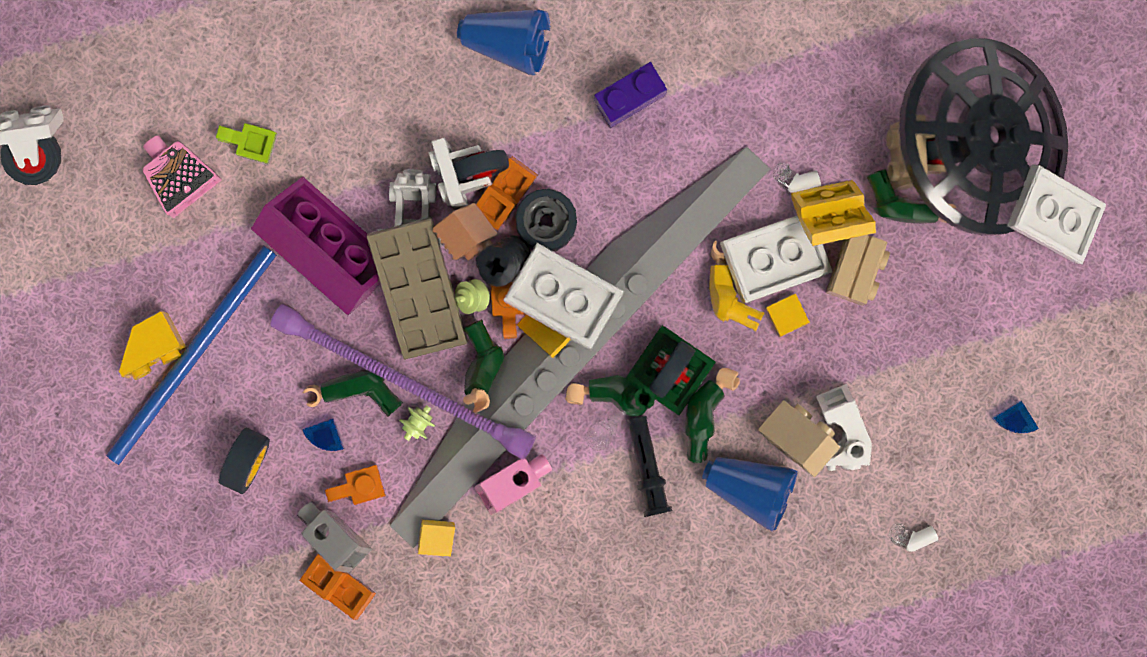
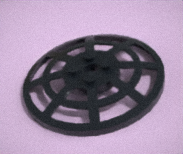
[899,38,1068,236]

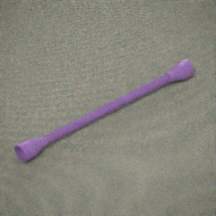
[271,304,536,460]

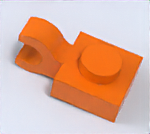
[491,282,526,339]
[325,465,386,505]

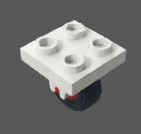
[0,105,64,185]
[429,138,509,210]

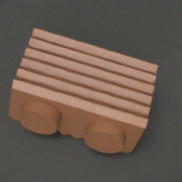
[433,203,498,261]

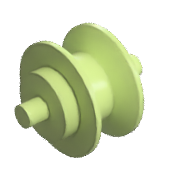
[455,279,490,314]
[399,405,436,441]

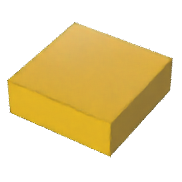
[766,293,810,337]
[417,520,455,557]

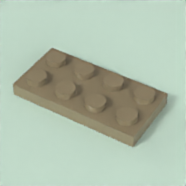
[367,217,468,360]

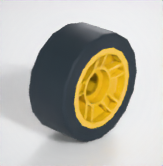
[218,427,270,494]

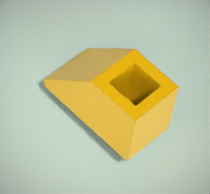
[119,311,186,380]

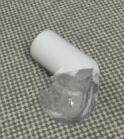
[772,162,821,193]
[889,523,938,552]

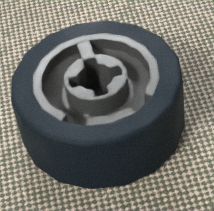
[515,189,577,251]

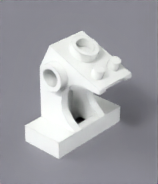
[377,169,445,247]
[816,384,872,471]

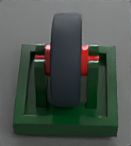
[626,325,716,416]

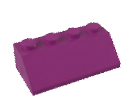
[251,177,381,315]

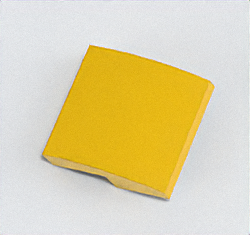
[791,180,876,246]

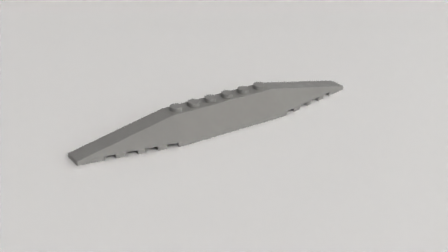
[390,147,770,548]

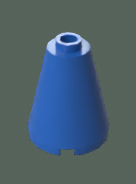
[457,9,550,76]
[702,457,798,532]

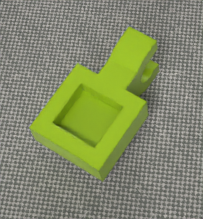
[216,123,277,164]

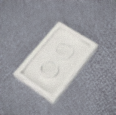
[1007,165,1107,264]
[720,216,833,304]
[504,243,624,350]

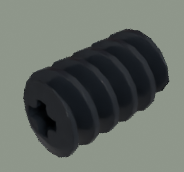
[476,236,531,287]

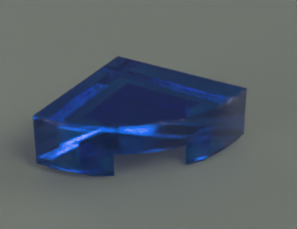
[992,401,1039,433]
[302,418,345,451]

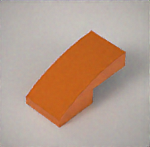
[476,156,538,231]
[299,554,376,620]

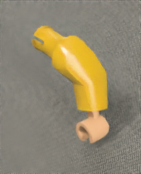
[709,240,765,332]

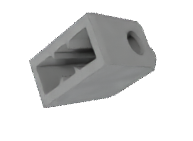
[297,502,372,573]

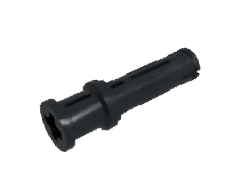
[626,416,673,517]

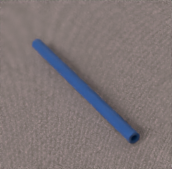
[106,246,277,465]

